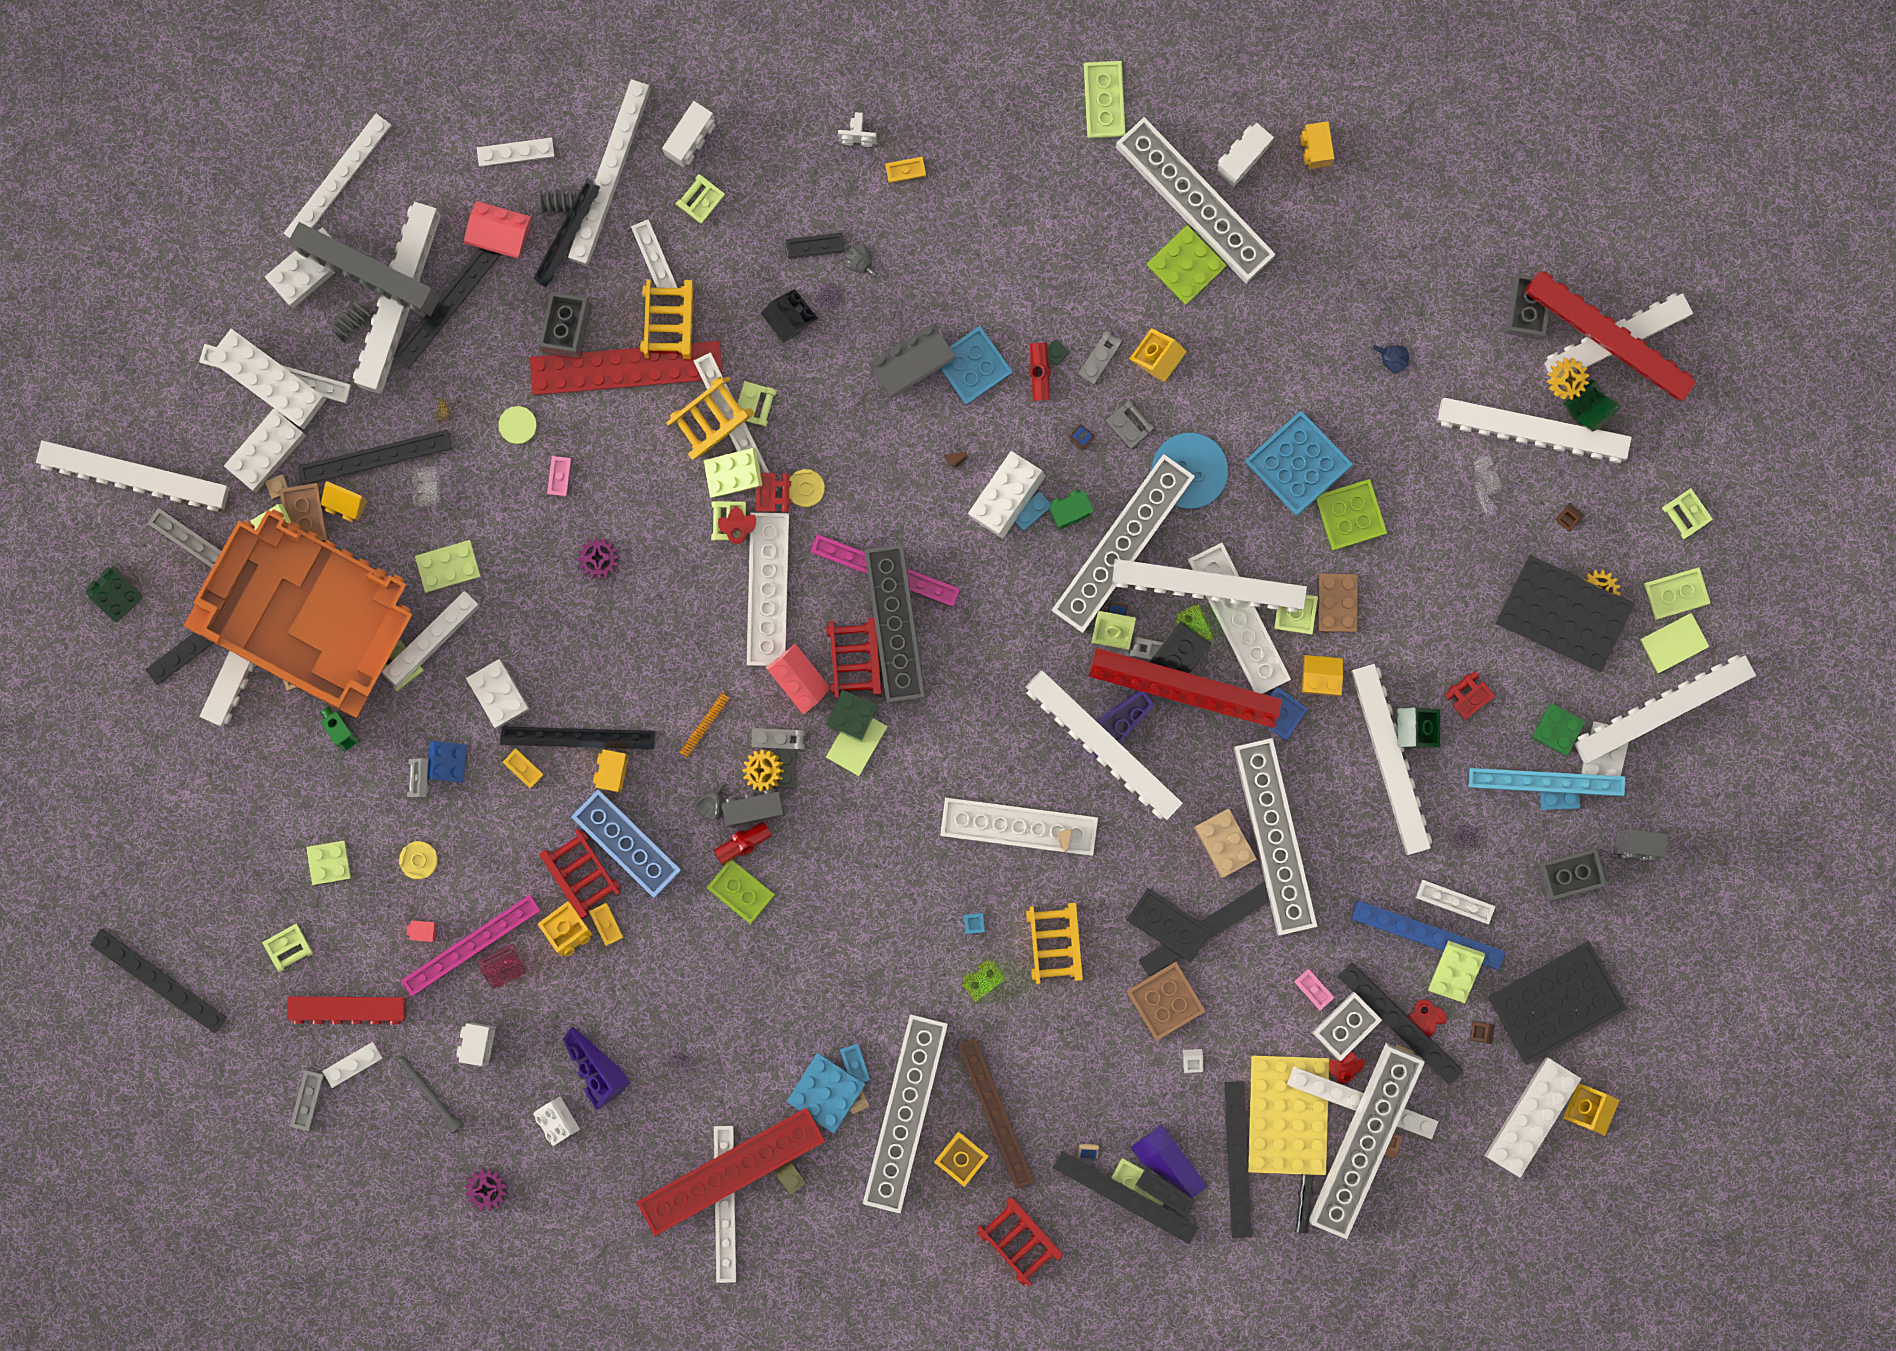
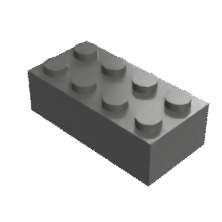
[1613,829,1668,863]

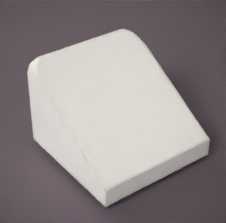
[1183,1049,1203,1073]

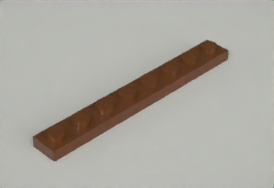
[958,1038,1034,1189]

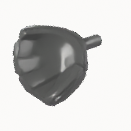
[844,244,878,277]
[695,783,725,820]

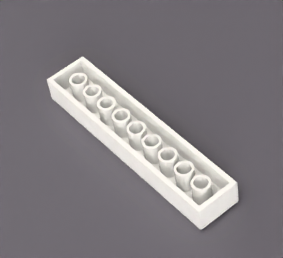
[1116,117,1276,284]
[353,202,441,394]
[1051,454,1195,634]
[1233,738,1317,935]
[863,1014,948,1213]
[1309,1043,1425,1239]

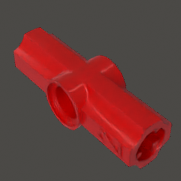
[1029,342,1051,401]
[713,822,772,865]

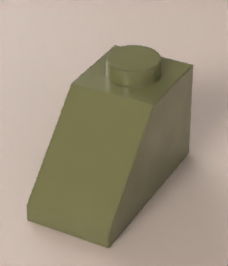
[774,1161,807,1195]

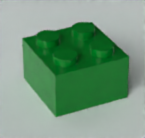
[1049,489,1094,531]
[1531,703,1586,756]

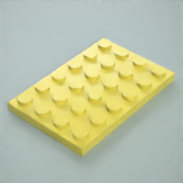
[1248,1056,1329,1175]

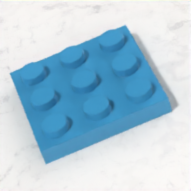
[940,326,1013,405]
[787,1053,866,1134]

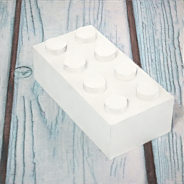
[265,227,335,309]
[224,408,306,493]
[968,451,1046,539]

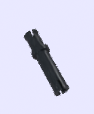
[1295,1174,1314,1233]

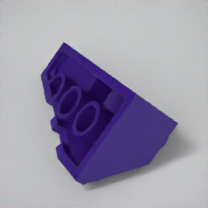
[563,1027,630,1110]
[1130,1124,1208,1198]

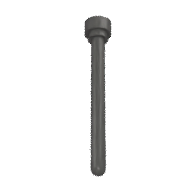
[398,1057,464,1134]

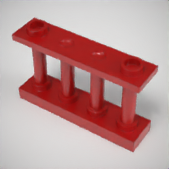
[826,618,882,699]
[539,829,621,919]
[977,1196,1063,1287]

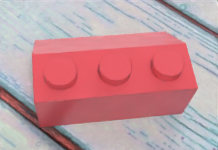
[464,201,531,259]
[765,644,831,714]

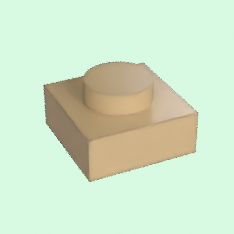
[265,474,289,499]

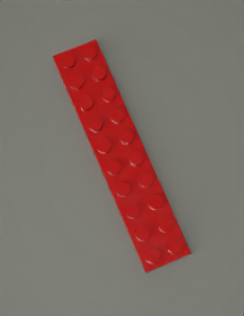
[530,341,723,395]
[636,1107,825,1236]

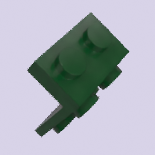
[1563,379,1621,432]
[86,565,142,622]

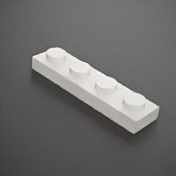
[477,138,555,167]
[631,219,677,297]
[1416,880,1495,925]

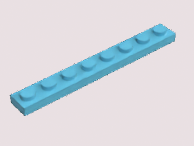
[1468,768,1625,797]

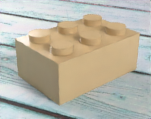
[1194,809,1257,878]

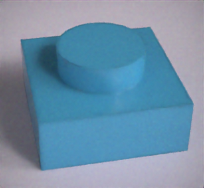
[964,913,985,934]

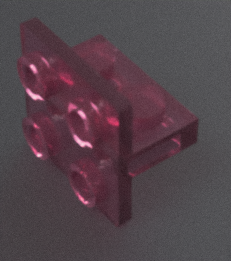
[478,944,527,989]

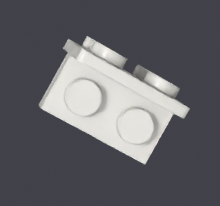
[838,112,877,147]
[533,1097,580,1146]

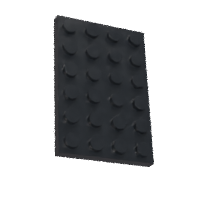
[1496,554,1635,672]
[1488,941,1627,1065]

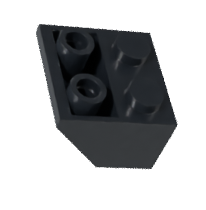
[761,289,818,343]

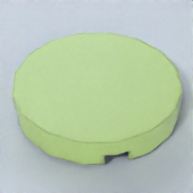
[498,406,537,445]

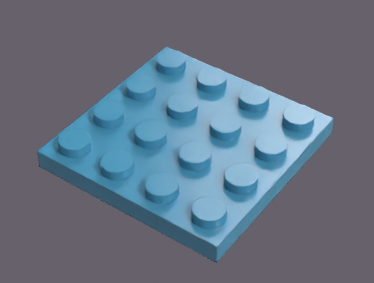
[1244,411,1353,517]

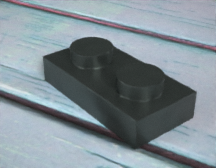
[776,749,796,788]

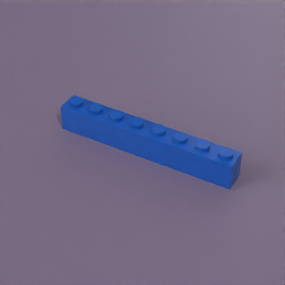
[1350,901,1506,970]

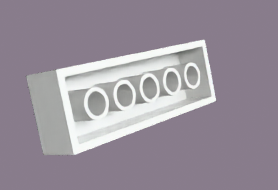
[208,329,326,429]
[1484,1057,1581,1178]

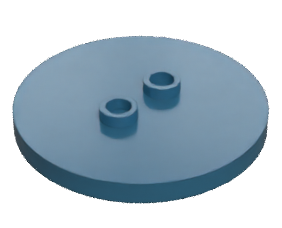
[1152,433,1228,509]

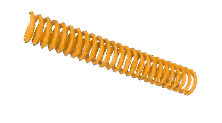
[679,691,730,758]

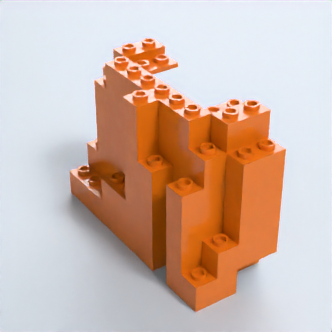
[183,509,412,719]

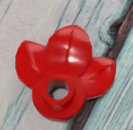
[718,506,756,544]
[1408,999,1447,1037]
[1329,1051,1365,1084]

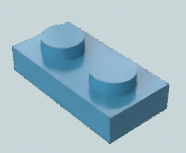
[1015,492,1051,531]
[1540,792,1580,810]
[840,1043,870,1082]

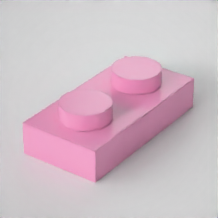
[547,456,572,497]
[1294,969,1334,1011]

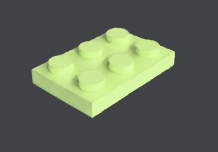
[704,448,763,498]
[415,540,481,593]
[1428,941,1485,1003]

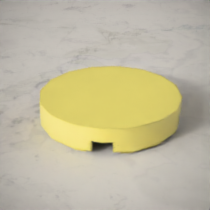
[789,469,825,507]
[399,841,438,879]

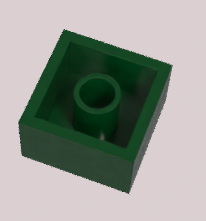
[826,690,878,743]
[1397,708,1441,748]

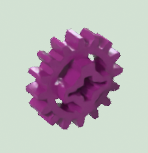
[577,537,619,580]
[465,1169,507,1211]

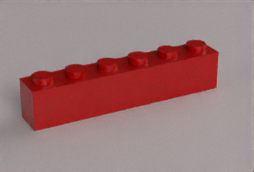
[287,996,406,1024]

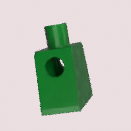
[320,707,360,752]

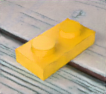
[885,157,926,183]
[503,748,544,789]
[589,903,624,946]

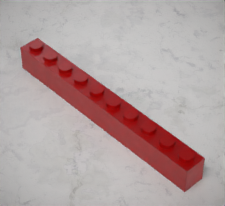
[1524,271,1696,401]
[1088,648,1282,728]

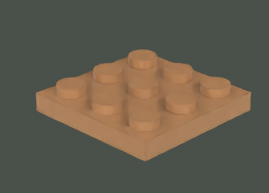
[1126,961,1206,1041]

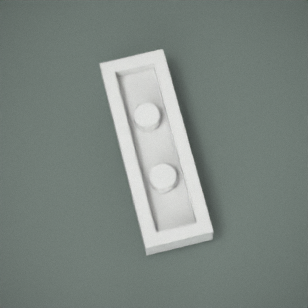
[322,1042,383,1088]

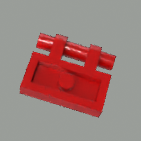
[756,473,791,512]
[1444,671,1495,720]

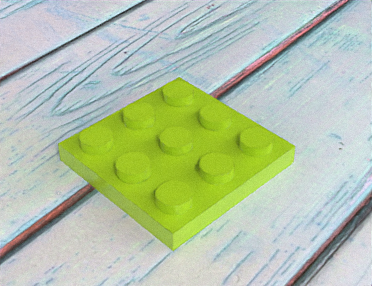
[1146,225,1227,305]
[1316,479,1387,551]

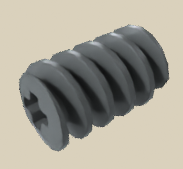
[540,189,579,214]
[330,301,372,343]

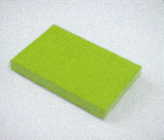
[706,860,775,924]

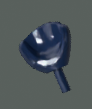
[1373,345,1409,374]

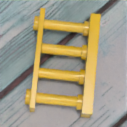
[640,279,694,359]
[666,376,755,460]
[1026,903,1083,984]

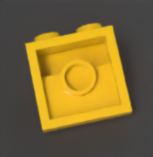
[538,901,593,957]

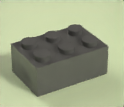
[1504,274,1549,340]
[538,292,592,359]
[721,789,785,827]
[1537,848,1607,901]

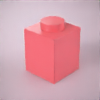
[407,920,437,942]

